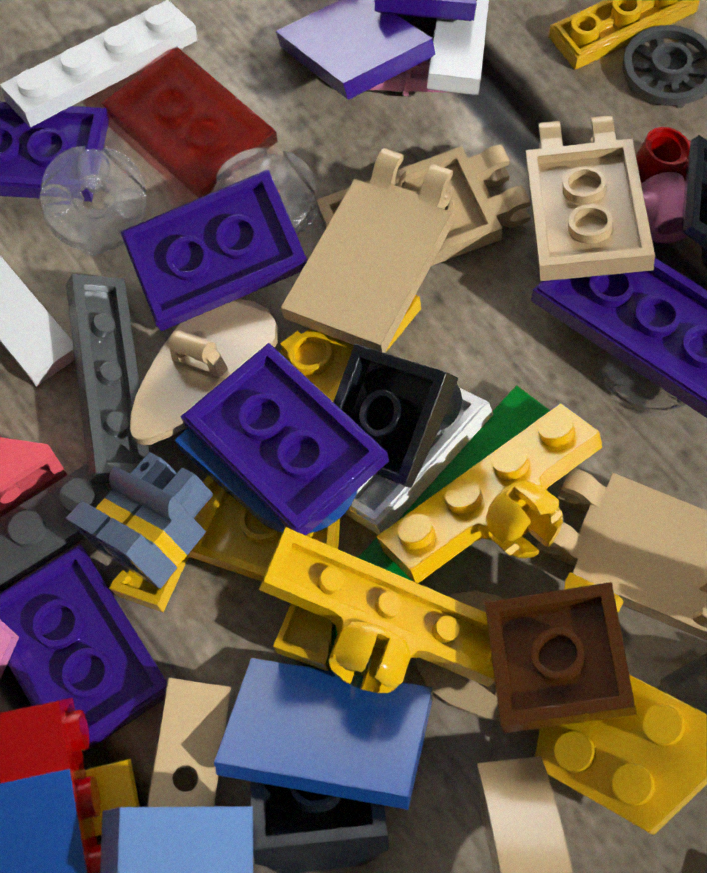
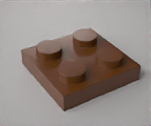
[485,582,637,733]

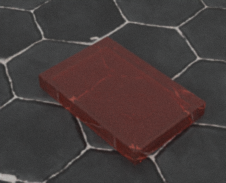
[101,47,278,198]

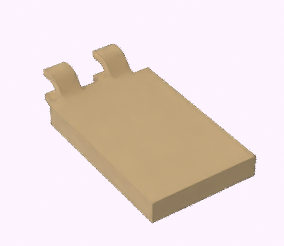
[526,115,655,281]
[316,145,531,266]
[281,148,454,353]
[537,468,707,641]

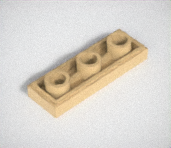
[147,678,231,807]

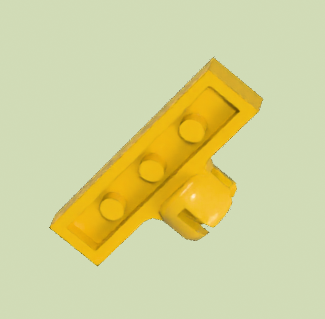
[377,404,603,583]
[259,527,495,693]

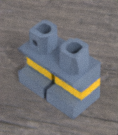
[65,452,213,589]

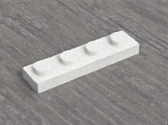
[0,0,197,127]

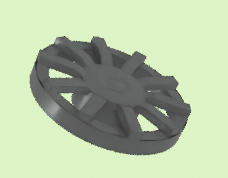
[622,25,707,108]

